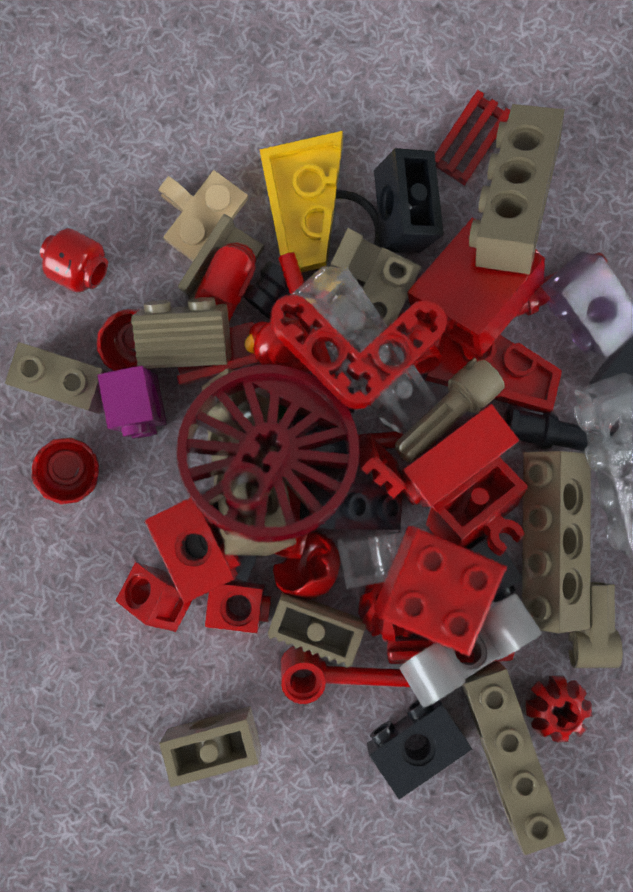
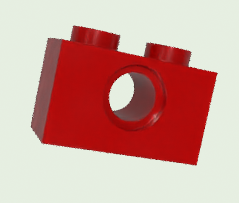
[144,498,241,604]

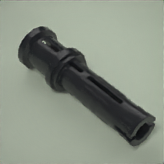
[503,404,633,462]

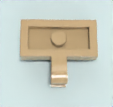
[158,170,248,261]

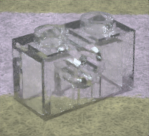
[337,524,427,589]

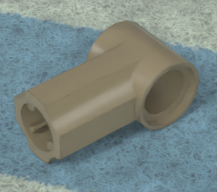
[568,582,623,668]

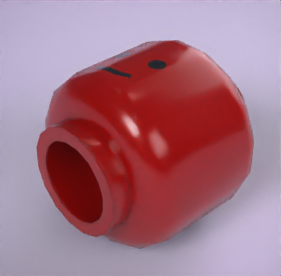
[40,228,108,293]

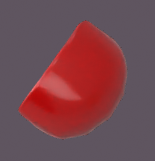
[97,309,150,371]
[31,437,99,504]
[273,532,341,598]

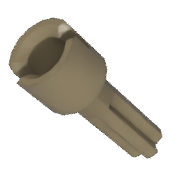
[395,357,505,463]

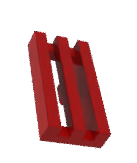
[435,89,511,186]
[359,433,405,499]

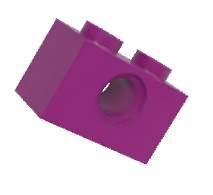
[97,366,167,439]

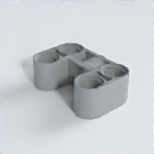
[399,594,543,708]

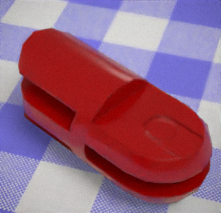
[193,242,256,321]

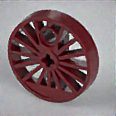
[177,364,359,542]

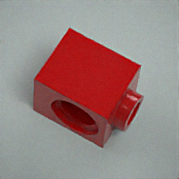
[115,562,192,632]
[204,580,271,633]

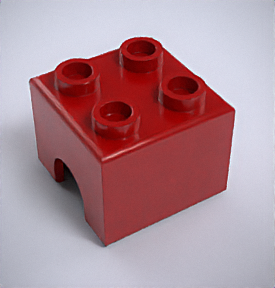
[373,525,507,656]

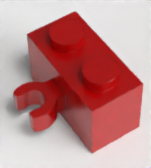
[425,456,529,557]

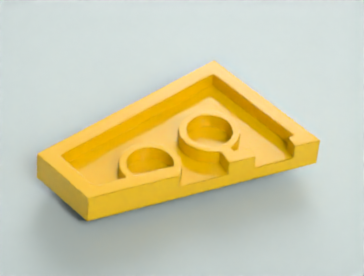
[259,131,343,272]

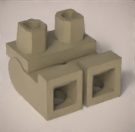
[312,228,421,337]

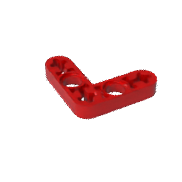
[271,295,447,409]

